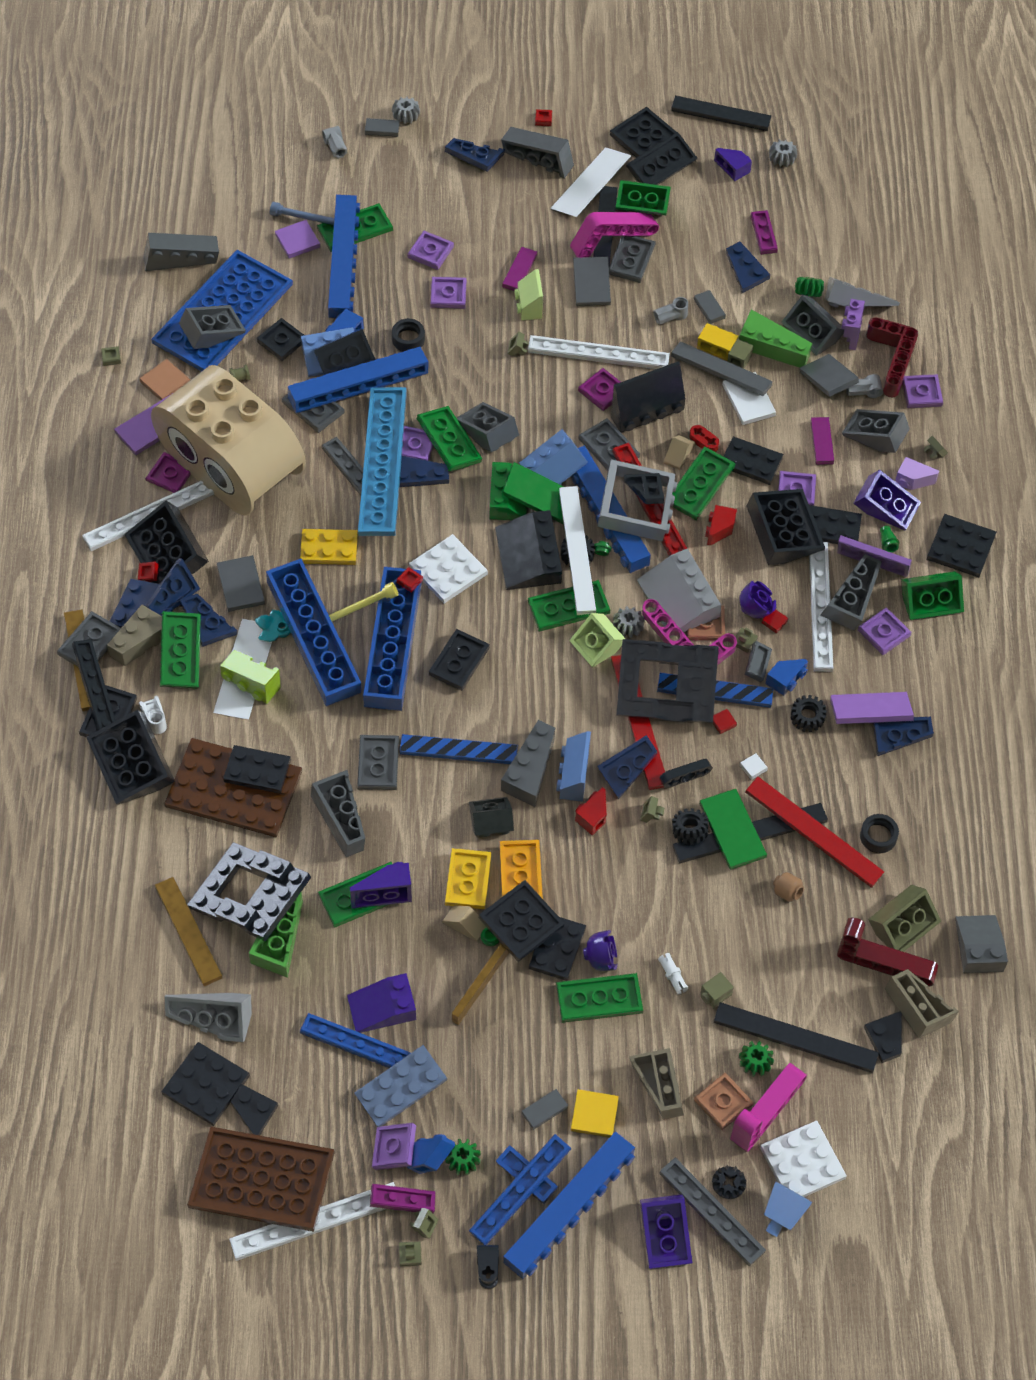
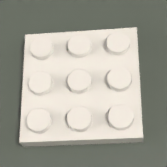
[409,534,488,603]
[760,1121,847,1197]

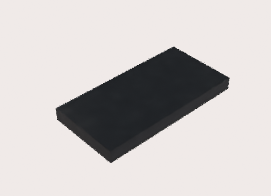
[626,132,698,185]

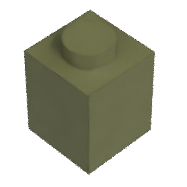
[727,339,753,369]
[700,972,734,1008]

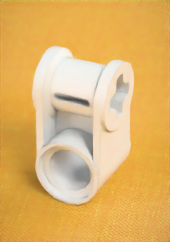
[139,696,167,734]

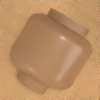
[773,872,804,902]

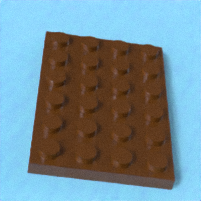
[164,738,302,838]
[187,1126,335,1232]

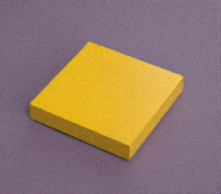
[571,1089,619,1138]

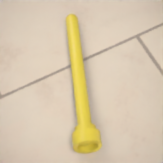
[329,582,398,622]

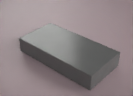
[365,118,400,137]
[694,290,726,324]
[744,641,772,683]
[521,1089,568,1130]

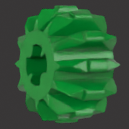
[795,277,824,297]
[739,1041,774,1077]
[445,1139,481,1176]

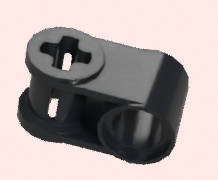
[477,1245,499,1289]

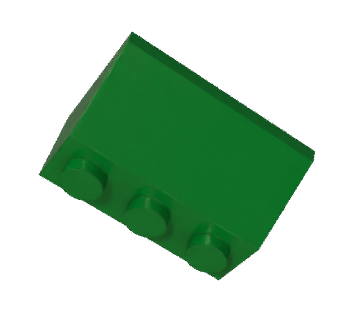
[615,180,671,216]
[489,462,527,521]
[901,571,964,620]

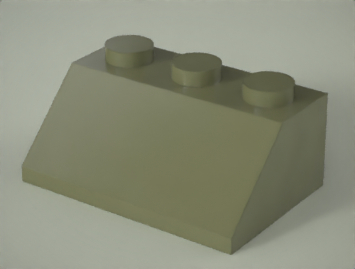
[868,885,941,952]

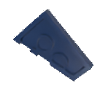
[444,138,505,172]
[726,241,770,293]
[399,456,449,487]
[145,558,200,616]
[110,579,160,628]
[180,594,237,647]
[873,716,934,756]
[597,735,657,799]

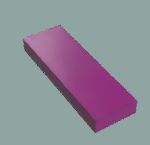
[751,210,778,255]
[502,246,537,291]
[810,417,834,465]
[370,1184,435,1214]

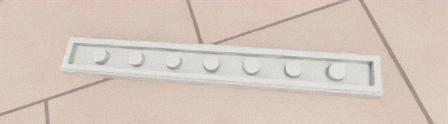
[528,335,670,369]
[82,481,214,551]
[559,486,596,615]
[809,542,833,672]
[229,1182,395,1261]

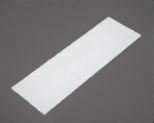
[550,147,631,217]
[213,619,272,720]

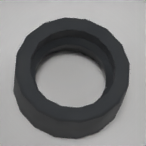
[392,318,425,352]
[860,814,899,853]

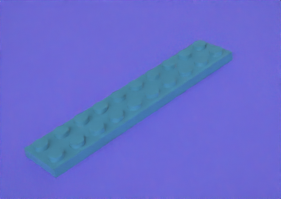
[358,387,407,536]

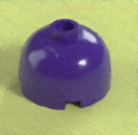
[739,581,776,619]
[583,930,618,971]

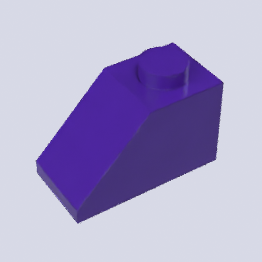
[714,148,752,181]

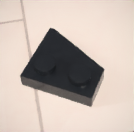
[624,473,664,504]
[864,1011,902,1063]
[231,1084,278,1135]

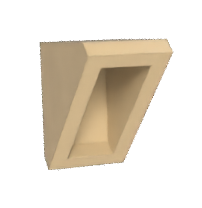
[664,435,695,470]
[442,906,486,942]

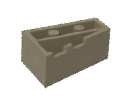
[107,605,162,666]
[885,969,959,1038]
[629,1048,684,1120]

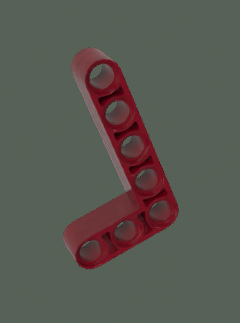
[866,317,918,398]
[837,917,938,987]

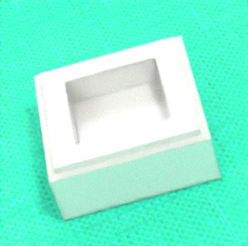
[740,753,768,780]

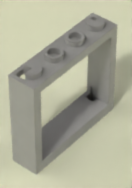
[597,459,677,541]

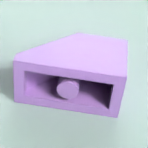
[895,457,939,490]

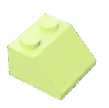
[514,269,543,320]
[569,613,625,667]

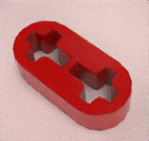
[689,425,719,452]

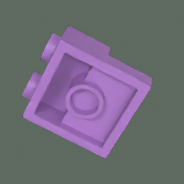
[841,299,865,350]

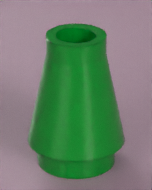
[880,526,900,553]

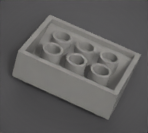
[637,548,721,638]

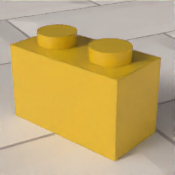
[697,323,739,361]

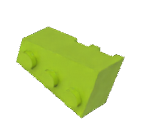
[220,650,281,704]

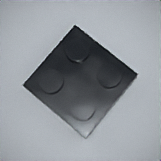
[257,318,305,361]

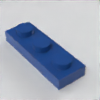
[496,1145,558,1204]

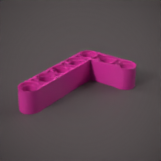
[570,212,659,258]
[642,599,737,665]
[730,1063,807,1152]

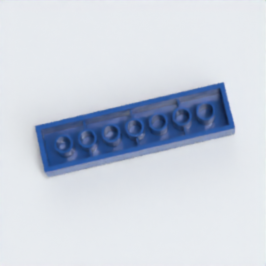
[266,559,361,706]
[363,567,422,711]

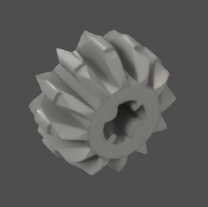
[392,97,420,124]
[769,139,797,167]
[613,606,645,639]

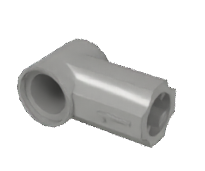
[322,126,347,159]
[653,297,688,325]
[846,374,883,398]

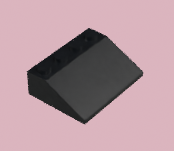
[611,361,686,433]
[746,489,825,565]
[124,500,209,584]
[495,510,562,590]
[86,710,175,805]

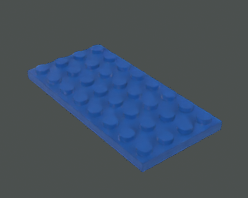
[151,250,293,372]

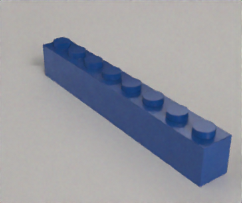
[328,194,360,318]
[288,347,429,413]
[571,445,651,573]
[503,1131,635,1279]

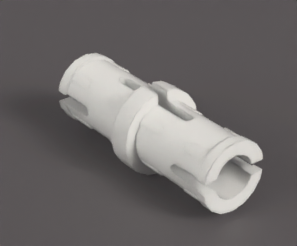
[658,953,688,994]

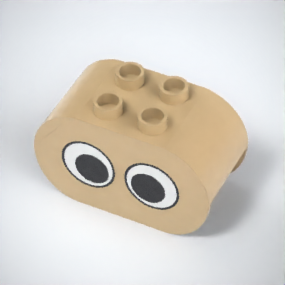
[151,365,306,516]

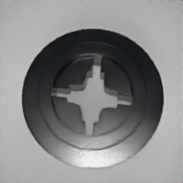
[712,1165,746,1199]

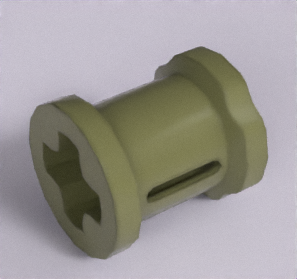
[229,365,250,381]

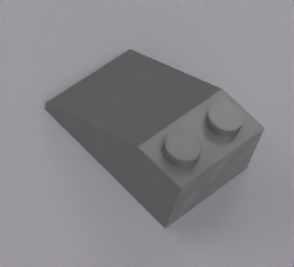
[179,305,246,349]
[457,402,519,452]
[842,409,910,453]
[955,915,1008,973]

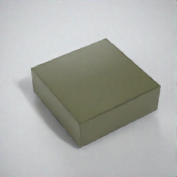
[101,346,121,366]

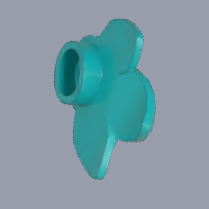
[255,610,291,642]

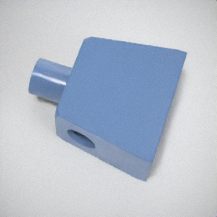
[764,1181,812,1237]

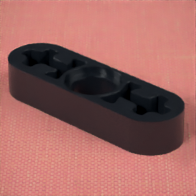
[660,759,713,788]

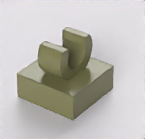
[507,332,529,356]
[924,435,948,460]
[735,627,758,653]
[640,796,665,823]
[409,1208,439,1239]
[399,1241,422,1266]

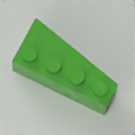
[739,309,812,368]
[249,892,303,978]

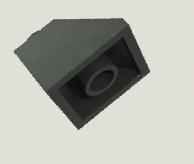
[469,797,514,837]

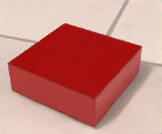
[535,109,552,126]
[137,562,158,582]
[396,567,423,592]
[762,609,788,634]
[713,709,737,734]

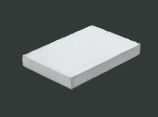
[722,372,776,425]

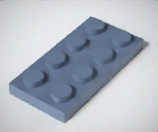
[354,1045,447,1127]

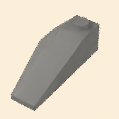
[825,277,900,307]
[164,993,252,1042]

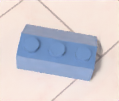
[301,327,354,377]
[519,429,588,484]
[556,731,591,802]

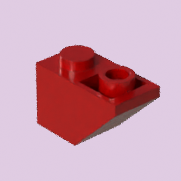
[705,505,737,545]
[575,787,607,836]

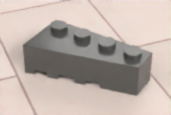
[501,127,574,179]
[144,232,219,271]
[820,554,882,631]
[501,720,555,807]
[311,770,365,857]

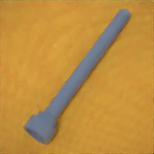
[270,202,335,225]

